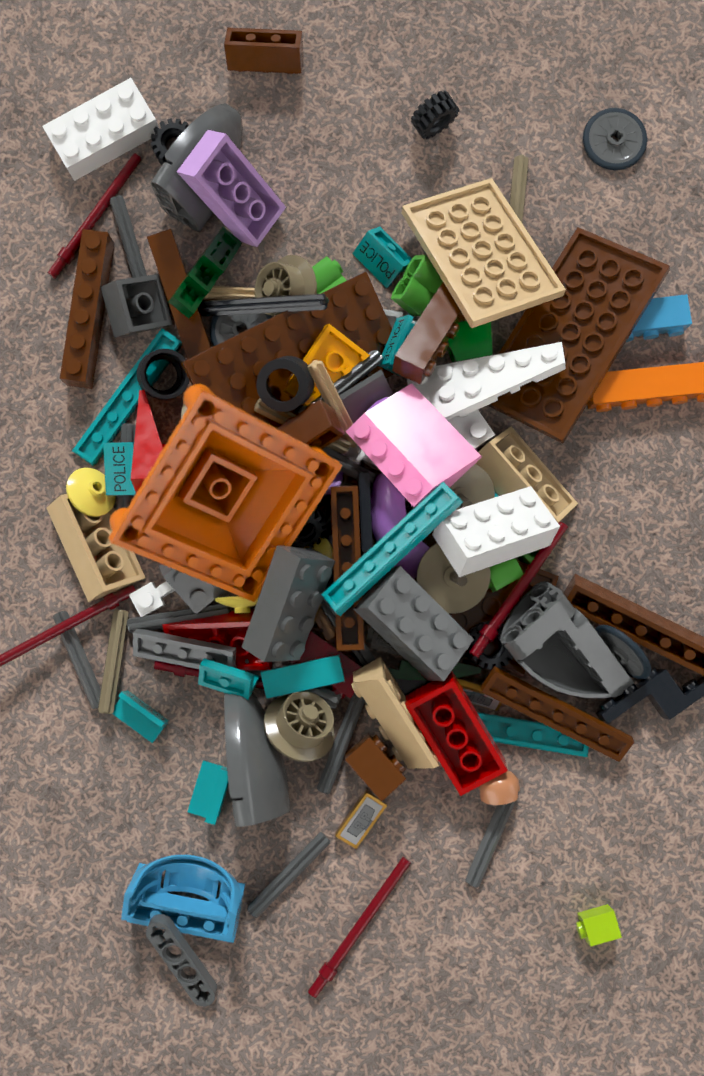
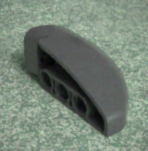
[151,103,243,232]
[500,581,634,698]
[224,692,291,827]

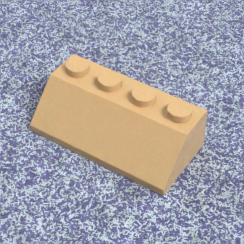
[475,426,578,523]
[47,488,146,602]
[351,657,439,769]

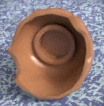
[479,771,520,805]

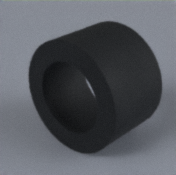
[137,349,190,399]
[257,356,315,412]

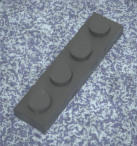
[133,628,237,669]

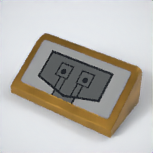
[457,679,502,711]
[335,789,387,849]

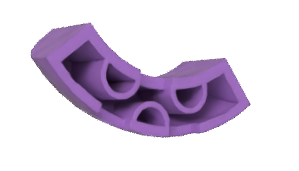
[370,473,430,579]

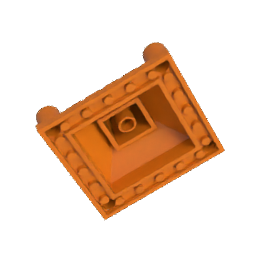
[108,384,343,602]

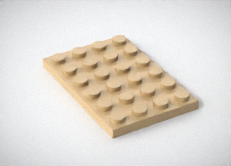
[401,178,566,328]

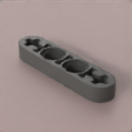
[146,914,217,1007]

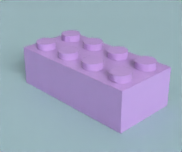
[177,130,286,247]

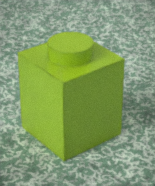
[576,904,622,947]

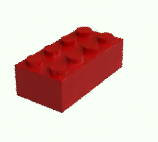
[405,671,508,796]

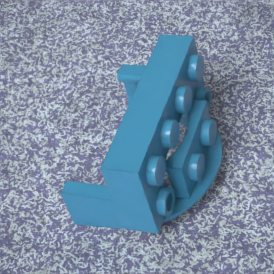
[121,855,245,943]

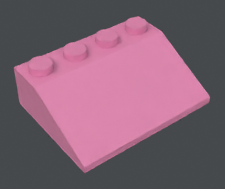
[345,383,482,508]

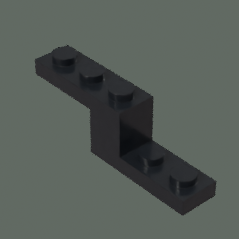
[596,668,704,724]

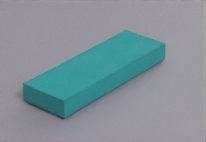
[260,654,345,699]

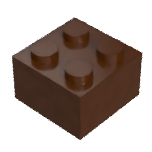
[345,733,406,802]

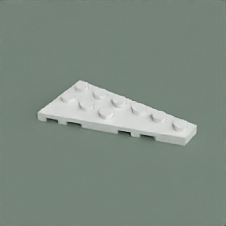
[407,342,566,420]

